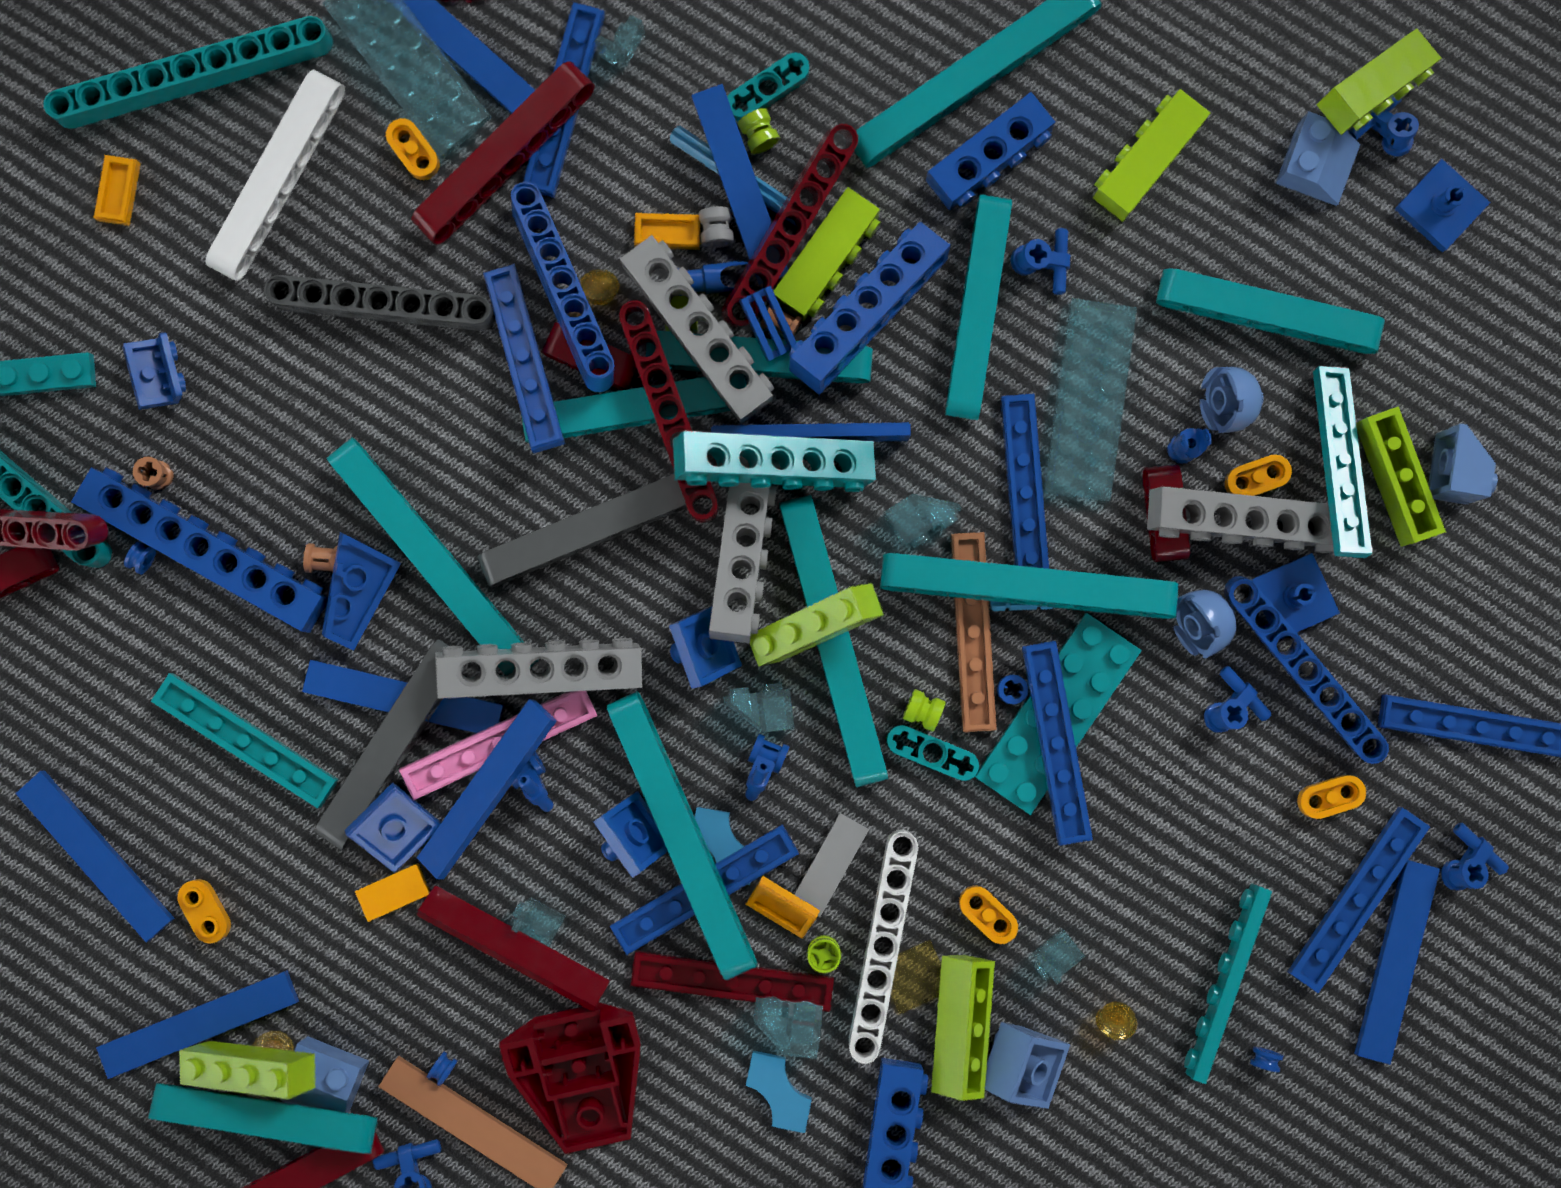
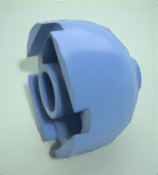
[1200,367,1263,433]
[1173,590,1236,658]

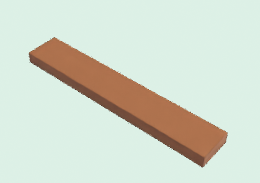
[950,532,997,732]
[378,1056,568,1188]

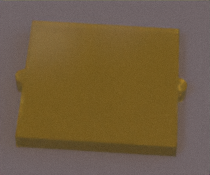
[881,939,942,1014]

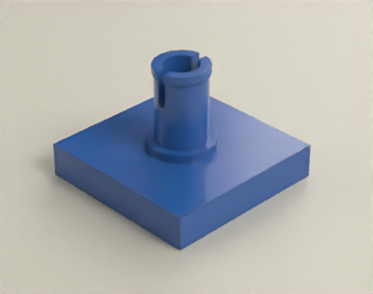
[1394,159,1491,252]
[1251,553,1340,640]
[669,606,742,689]
[593,791,668,878]

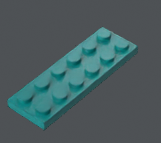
[975,613,1142,815]

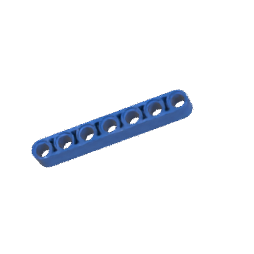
[511,182,614,392]
[1224,576,1389,764]

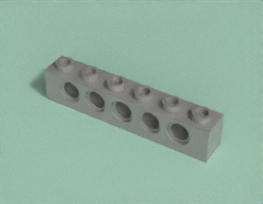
[620,235,774,424]
[709,456,780,644]
[1147,486,1334,553]
[435,638,642,698]

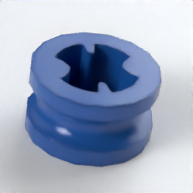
[124,541,156,575]
[996,675,1028,705]
[1250,1046,1284,1073]
[426,1051,458,1087]

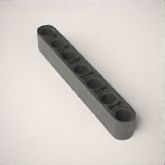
[264,275,495,331]
[477,474,700,588]
[314,639,465,851]

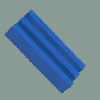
[739,286,797,361]

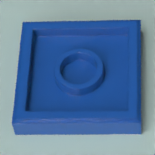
[345,783,441,873]

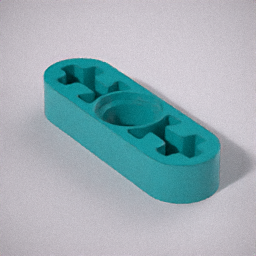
[727,52,809,122]
[886,725,979,781]

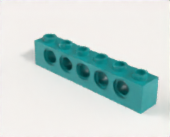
[673,431,876,492]

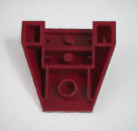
[499,1002,641,1154]

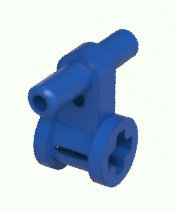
[1348,97,1419,156]
[1010,228,1071,295]
[1204,666,1271,733]
[745,734,790,801]
[512,751,554,812]
[1441,823,1509,891]
[373,1139,441,1188]

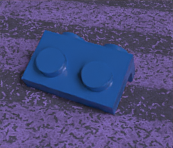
[122,332,186,410]

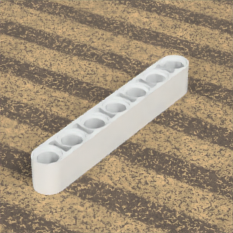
[206,69,345,281]
[849,830,918,1063]

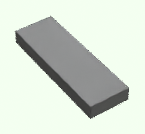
[794,813,869,917]

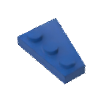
[322,532,401,651]

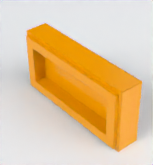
[94,155,141,226]
[634,213,701,250]
[355,863,430,922]
[746,876,820,939]

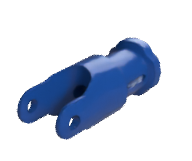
[677,261,751,296]
[1167,428,1211,464]

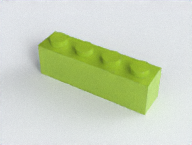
[1316,28,1442,135]
[1093,89,1211,222]
[773,187,881,322]
[1356,406,1446,547]
[750,583,884,667]
[931,955,995,1101]
[179,1041,316,1099]

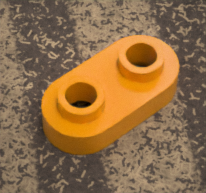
[386,118,440,180]
[1225,455,1292,496]
[1297,775,1366,819]
[177,879,231,943]
[959,885,1018,944]

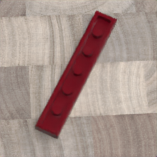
[417,885,610,1012]
[631,951,834,1012]

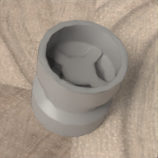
[699,206,734,248]

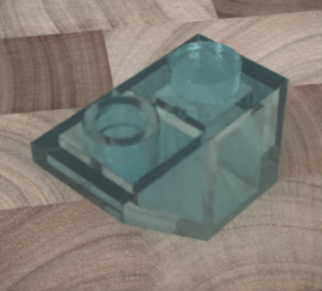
[883,494,962,549]
[723,683,795,733]
[753,997,823,1059]

